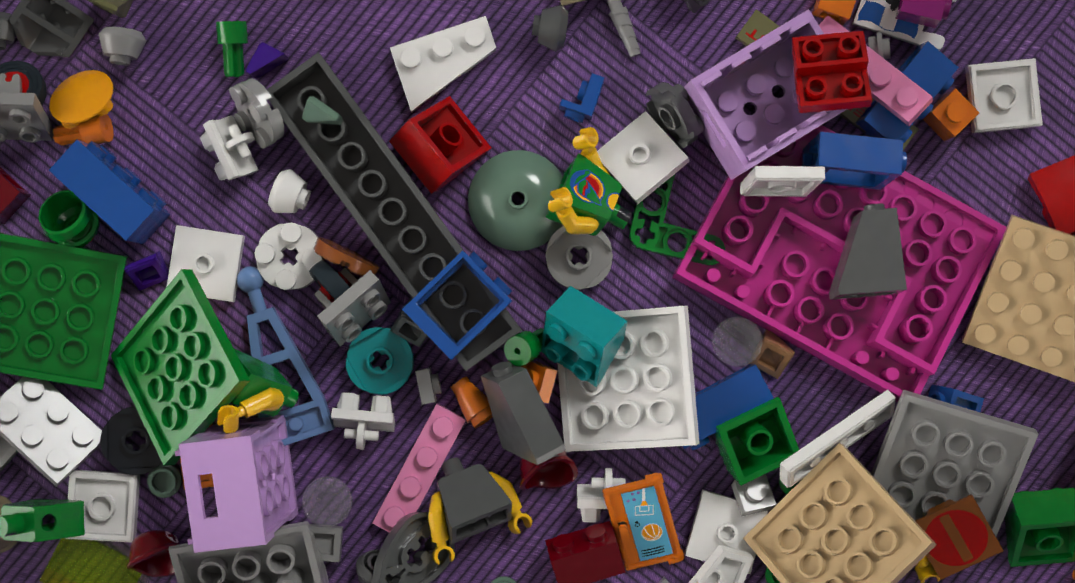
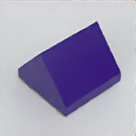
[124,251,169,291]

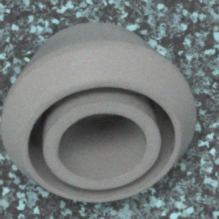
[98,27,146,66]

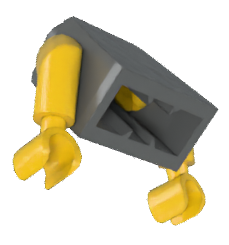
[428,458,532,565]

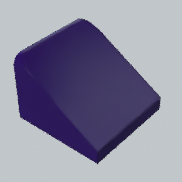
[245,42,289,79]

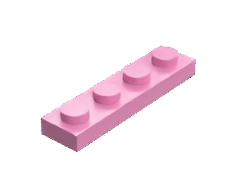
[819,15,933,126]
[372,403,466,533]

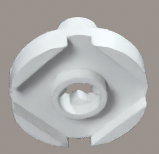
[254,222,324,290]

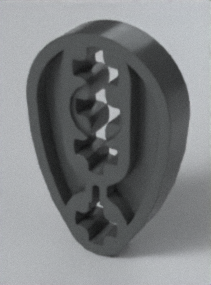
[371,512,455,583]

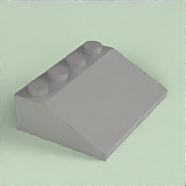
[168,521,329,583]

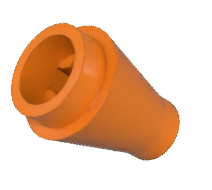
[451,376,493,429]

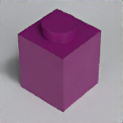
[895,0,952,28]

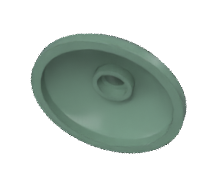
[468,150,563,251]

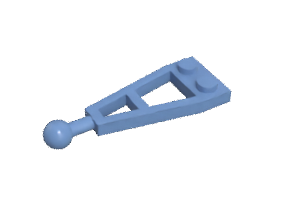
[237,266,335,446]

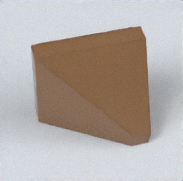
[748,329,795,379]

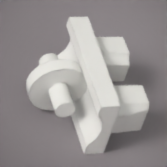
[200,115,258,180]
[331,392,395,450]
[577,468,626,523]

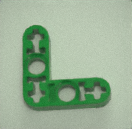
[629,174,725,265]

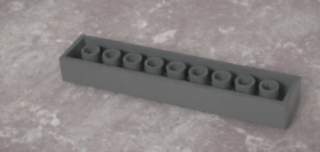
[267,52,522,371]

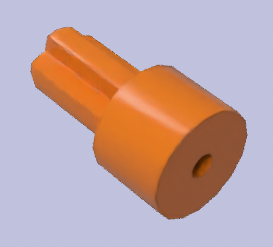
[53,114,114,146]

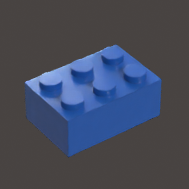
[49,139,171,244]

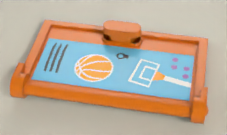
[602,473,685,571]

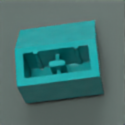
[541,286,627,387]

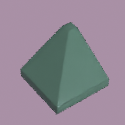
[302,96,343,125]

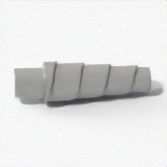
[606,0,641,58]

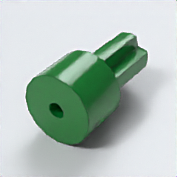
[216,21,248,77]
[504,328,544,366]

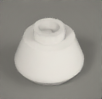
[268,169,311,213]

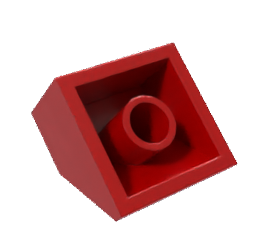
[389,96,492,194]

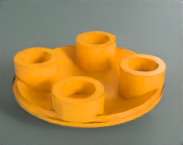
[49,70,113,129]

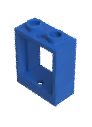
[802,132,907,190]
[402,251,512,360]

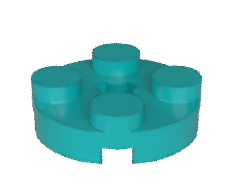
[346,327,414,395]

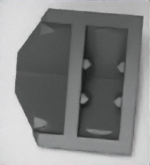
[9,0,94,57]

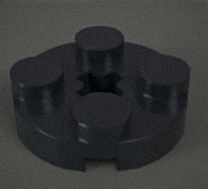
[100,406,162,475]

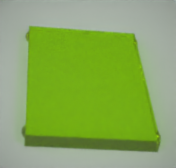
[39,538,142,583]

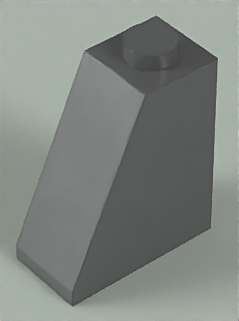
[829,204,907,300]
[481,361,566,465]

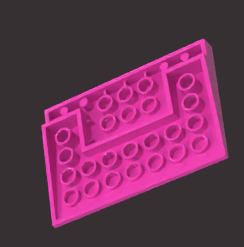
[672,125,1006,402]

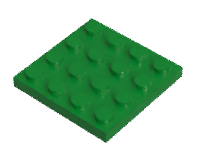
[0,232,128,390]
[111,269,250,466]

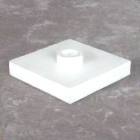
[965,58,1043,134]
[597,111,690,205]
[740,166,825,197]
[166,225,245,302]
[65,470,140,543]
[684,489,768,574]

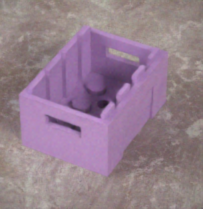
[684,9,847,180]
[175,415,299,553]

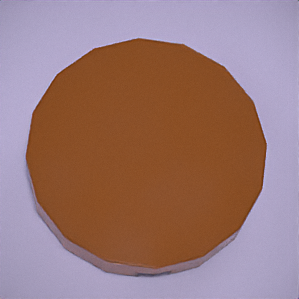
[314,237,380,277]

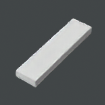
[780,390,896,488]

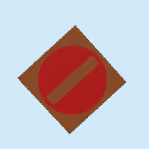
[915,494,1004,580]

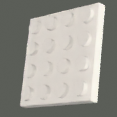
[557,305,699,452]

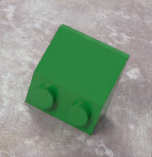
[716,397,799,486]
[1005,488,1075,567]

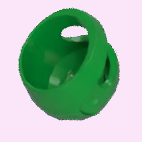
[38,190,100,248]

